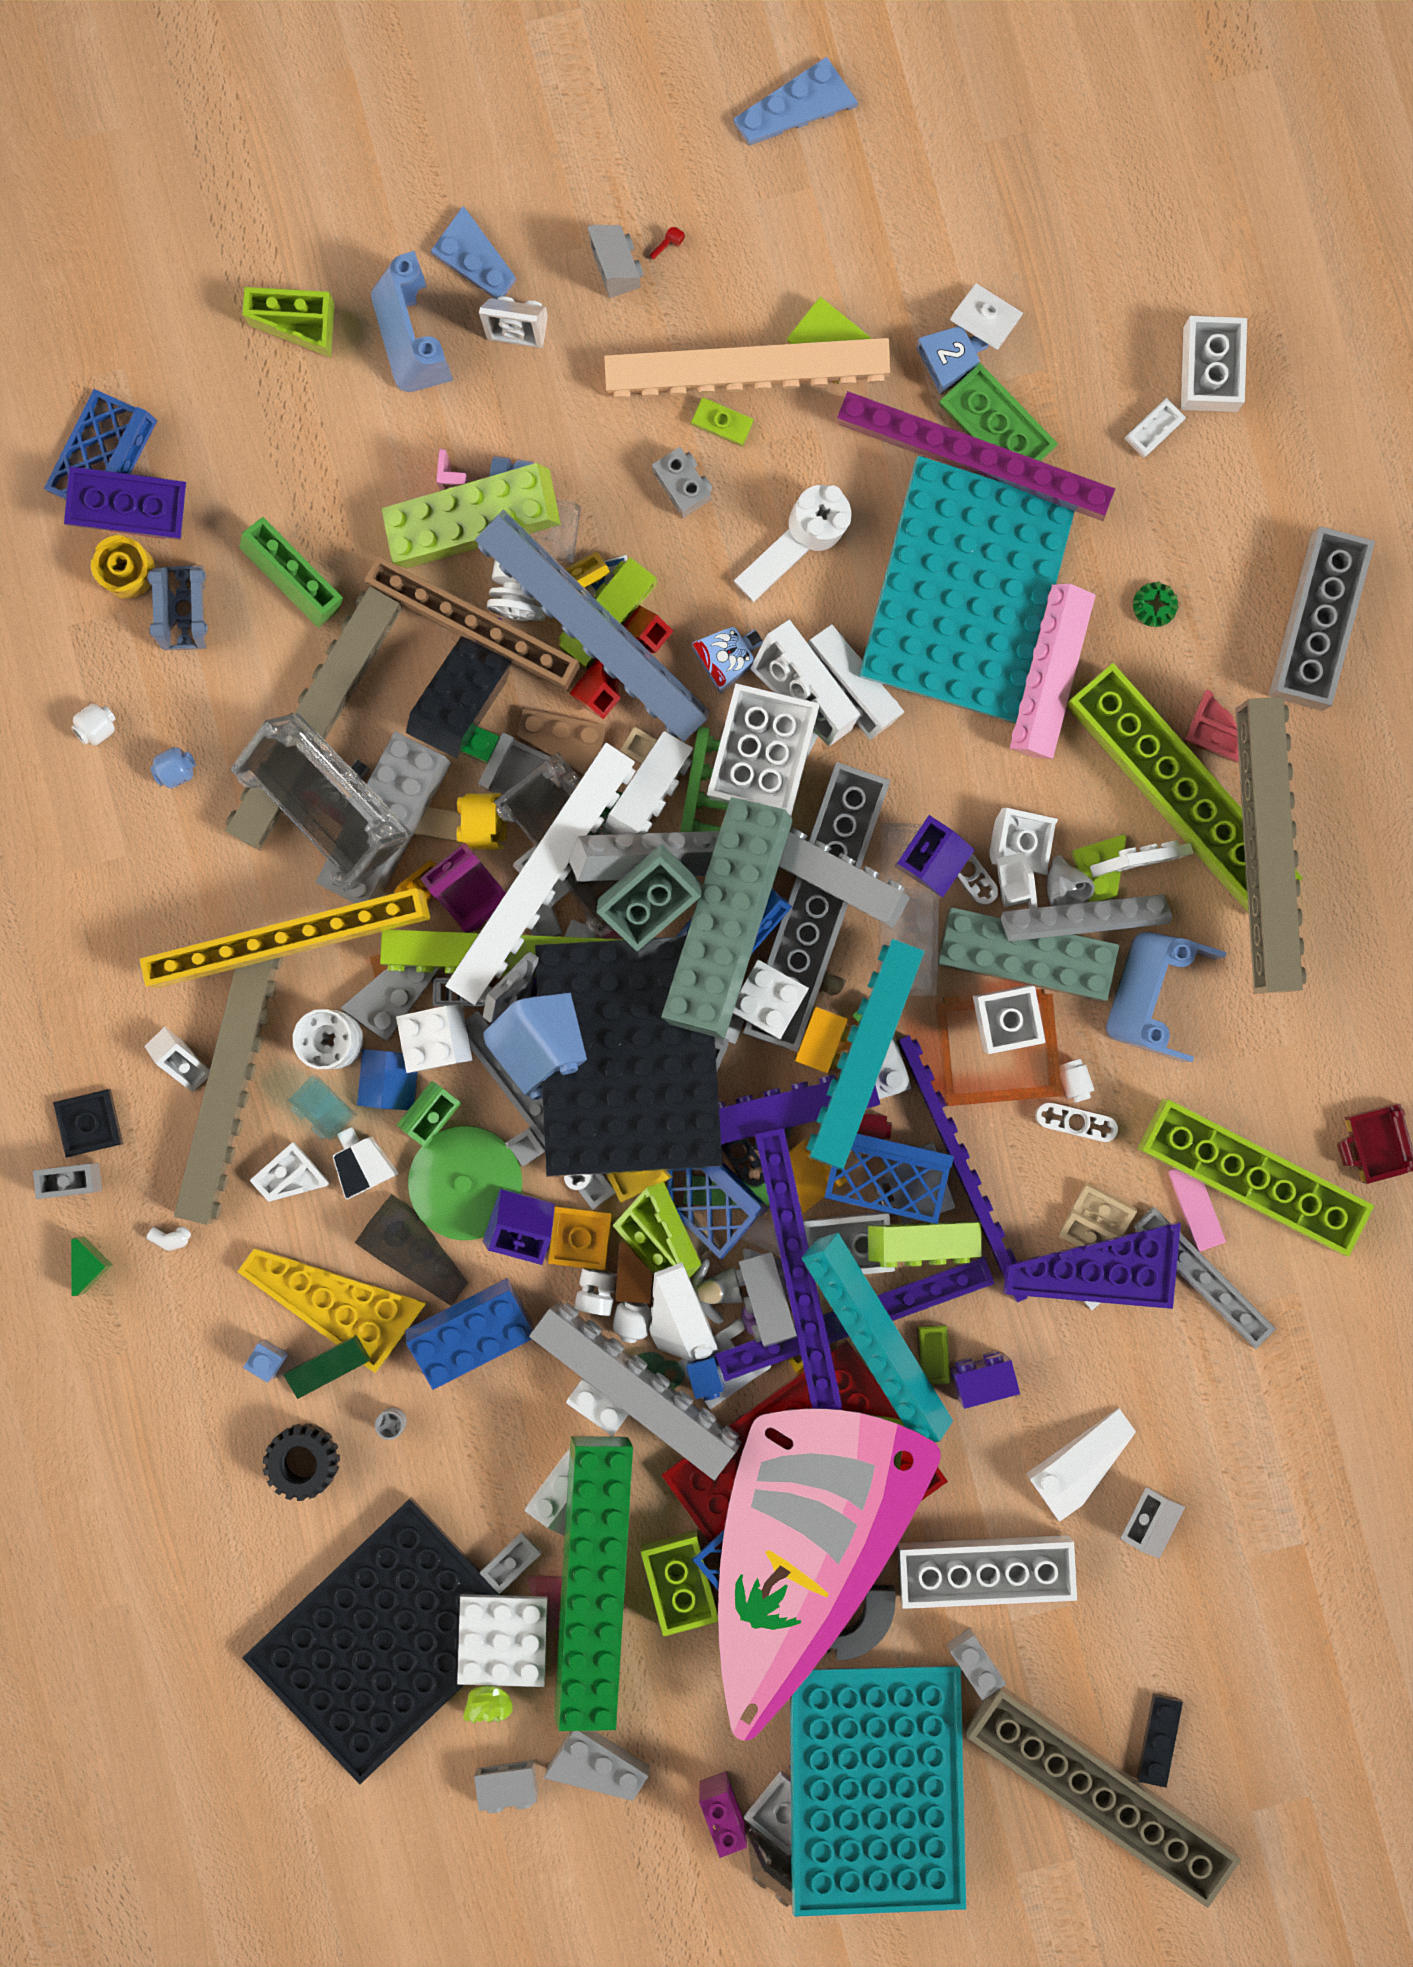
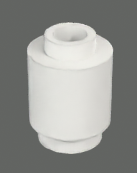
[1059,1059,1095,1103]

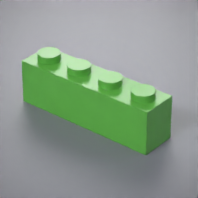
[239,517,343,628]

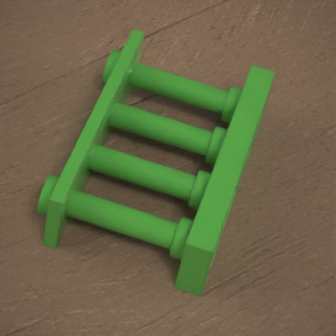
[680,726,728,832]

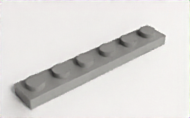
[1001,894,1172,942]

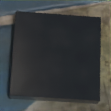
[53,1089,123,1158]

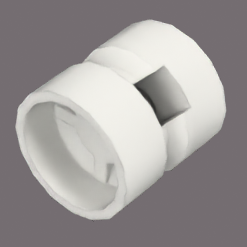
[574,1268,617,1316]

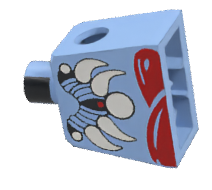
[692,627,763,694]

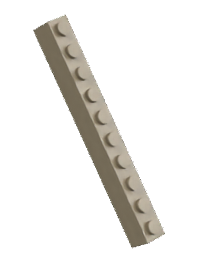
[225,586,403,851]
[174,957,283,1225]

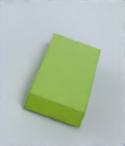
[918,1325,950,1385]

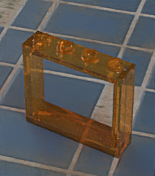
[936,989,1062,1106]

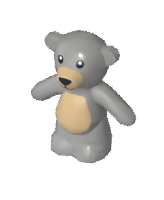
[692,1258,743,1324]

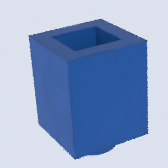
[686,1353,725,1401]

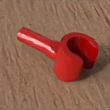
[649,227,685,260]

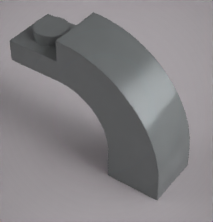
[826,1585,896,1660]

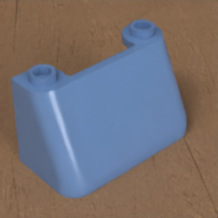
[371,251,453,392]
[483,993,587,1100]

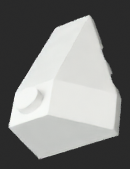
[1026,1408,1136,1522]

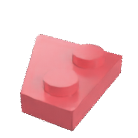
[1184,690,1239,763]

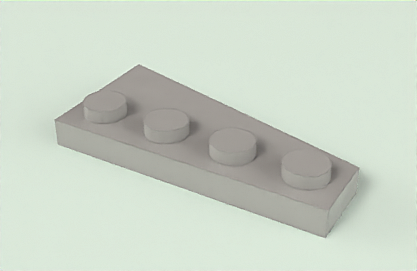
[341,967,440,1041]

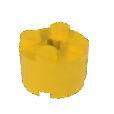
[90,535,155,599]
[456,793,507,850]

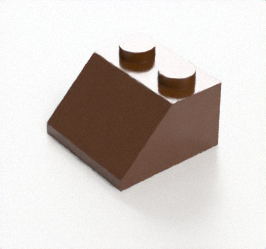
[616,1239,654,1303]

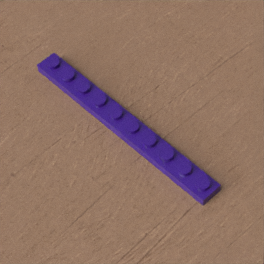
[897,1035,1028,1303]
[755,1127,842,1410]
[715,1257,995,1382]

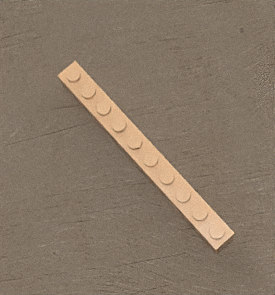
[604,338,890,399]

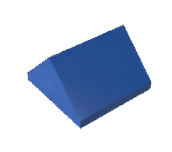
[357,1049,418,1110]

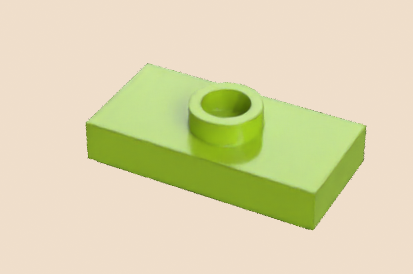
[691,397,754,447]

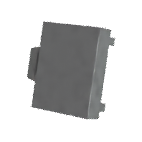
[873,1142,955,1224]

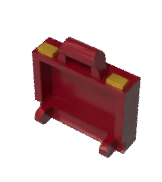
[1337,1103,1413,1184]

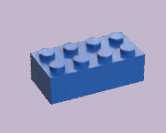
[405,1278,534,1390]

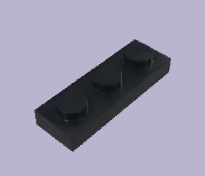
[1136,1694,1183,1788]

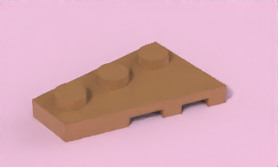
[517,708,607,775]

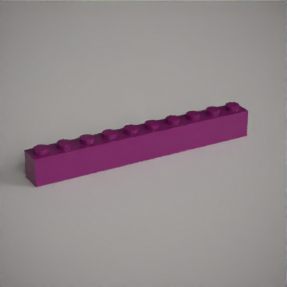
[837,391,1115,521]

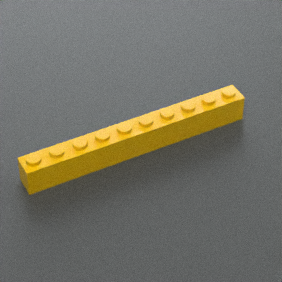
[139,888,430,989]

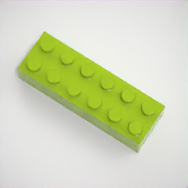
[381,463,561,569]

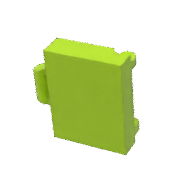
[786,296,872,385]

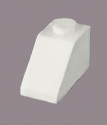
[144,1027,210,1092]

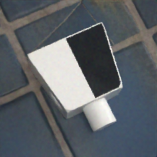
[333,1127,399,1200]

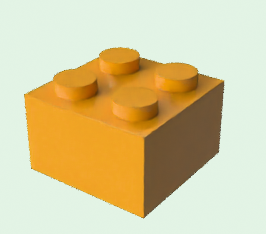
[794,1007,851,1073]

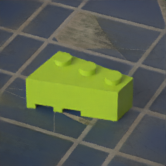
[242,287,335,358]
[613,1182,702,1278]

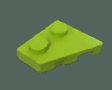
[1071,834,1126,903]

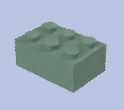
[596,843,702,951]

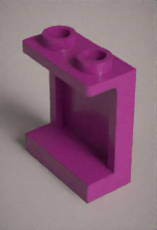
[420,843,506,933]

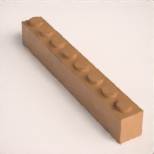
[364,556,581,692]

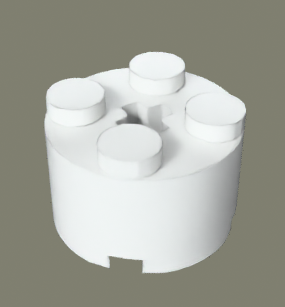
[789,485,851,551]

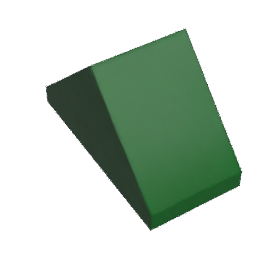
[71,1237,113,1296]

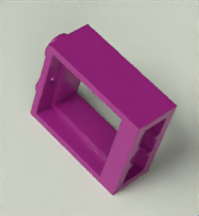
[699,1771,747,1858]

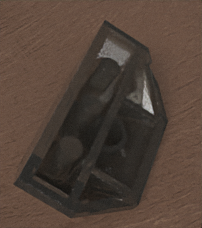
[746,1822,792,1907]

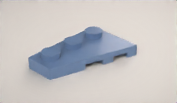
[431,206,516,299]

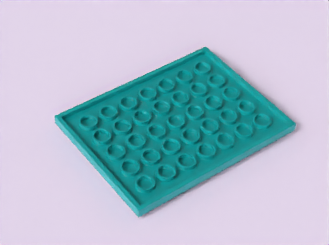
[859,456,1075,724]
[790,1665,967,1917]

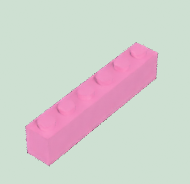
[1010,584,1095,759]

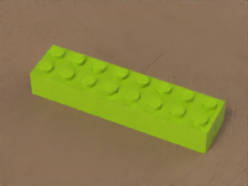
[1137,1099,1375,1257]

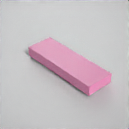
[1168,1169,1226,1252]

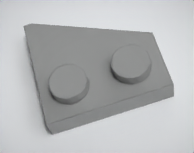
[483,952,538,1023]

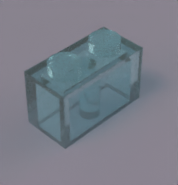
[288,1075,357,1140]

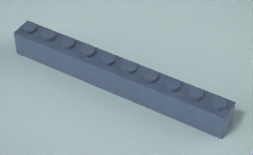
[475,509,710,742]

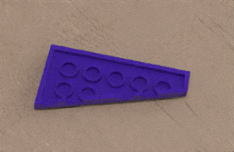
[1003,1222,1181,1309]

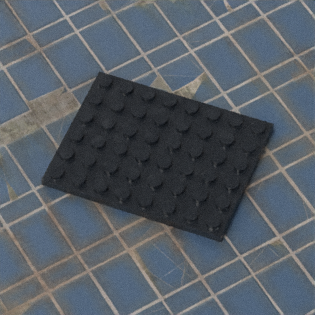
[535,936,723,1177]
[242,1497,503,1785]

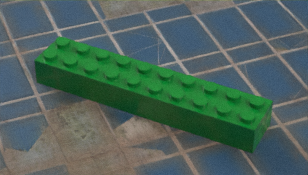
[554,1436,633,1731]

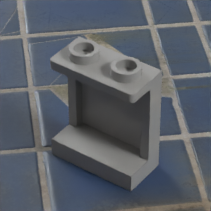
[478,733,568,816]

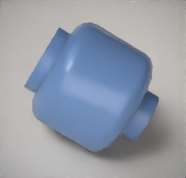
[151,747,196,789]

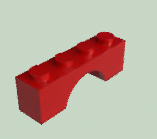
[569,605,673,720]

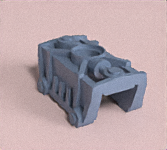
[147,565,208,650]

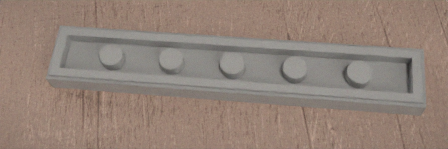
[1133,1206,1276,1349]

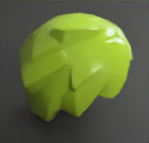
[463,1685,513,1723]

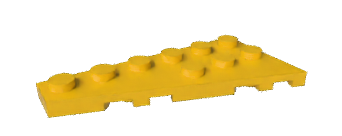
[237,1248,427,1373]

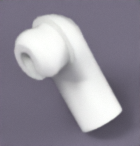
[146,1227,191,1251]

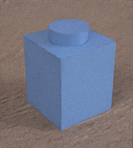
[243,1339,289,1383]

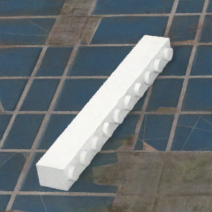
[446,743,636,1005]

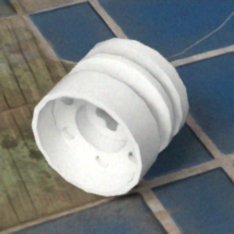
[486,560,546,621]
[293,1009,363,1069]

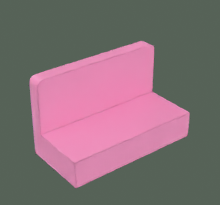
[437,449,470,491]

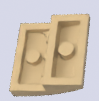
[1059,1182,1137,1246]

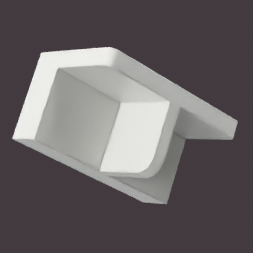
[996,852,1038,909]

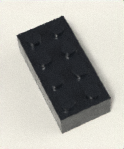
[406,636,512,758]

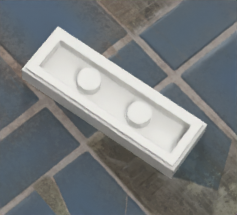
[734,529,810,603]

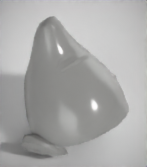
[1047,855,1094,906]

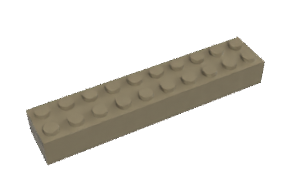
[1235,697,1306,994]
[964,1686,1241,1908]

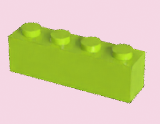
[559,557,657,671]
[868,1221,981,1268]

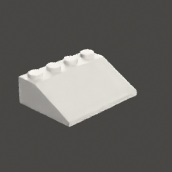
[707,684,820,816]

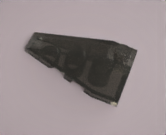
[355,1194,469,1306]

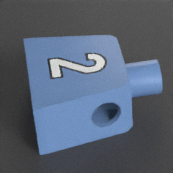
[916,326,989,394]

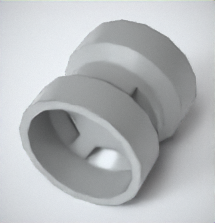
[375,1407,407,1440]

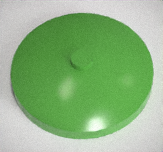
[408,1126,523,1240]

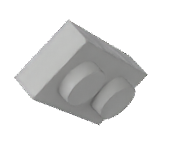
[480,1531,542,1594]

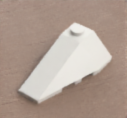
[649,1263,719,1362]

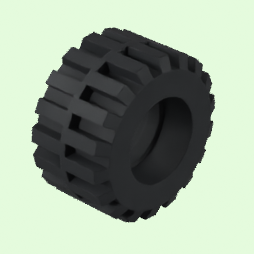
[263,1423,340,1501]

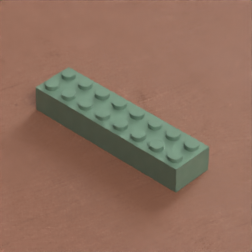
[661,797,793,1039]

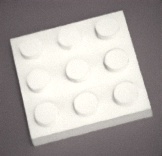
[457,1594,548,1687]

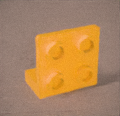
[789,1135,847,1213]

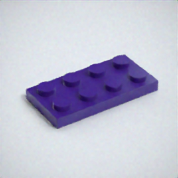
[64,466,187,540]

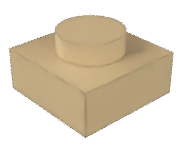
[620,726,658,765]

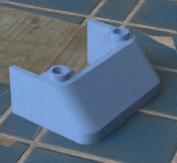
[1106,932,1227,1062]

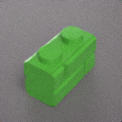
[397,1081,461,1148]

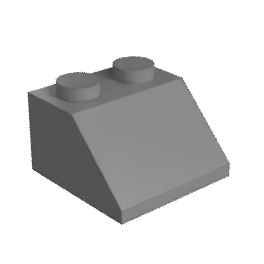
[588,225,644,299]

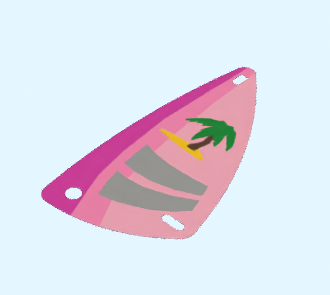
[718,1409,941,1741]

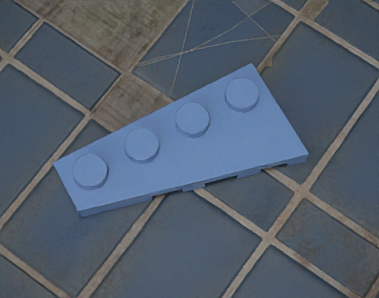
[734,57,858,146]

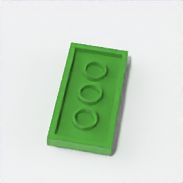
[938,363,1058,461]

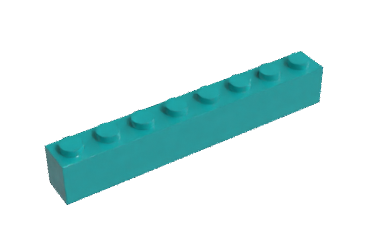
[806,939,925,1170]
[801,1233,953,1442]

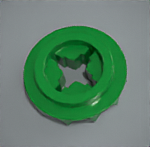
[1133,581,1179,627]

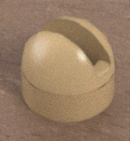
[821,972,846,996]

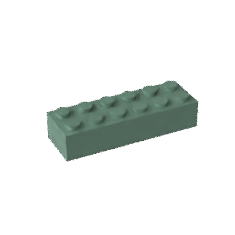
[936,907,1119,1002]

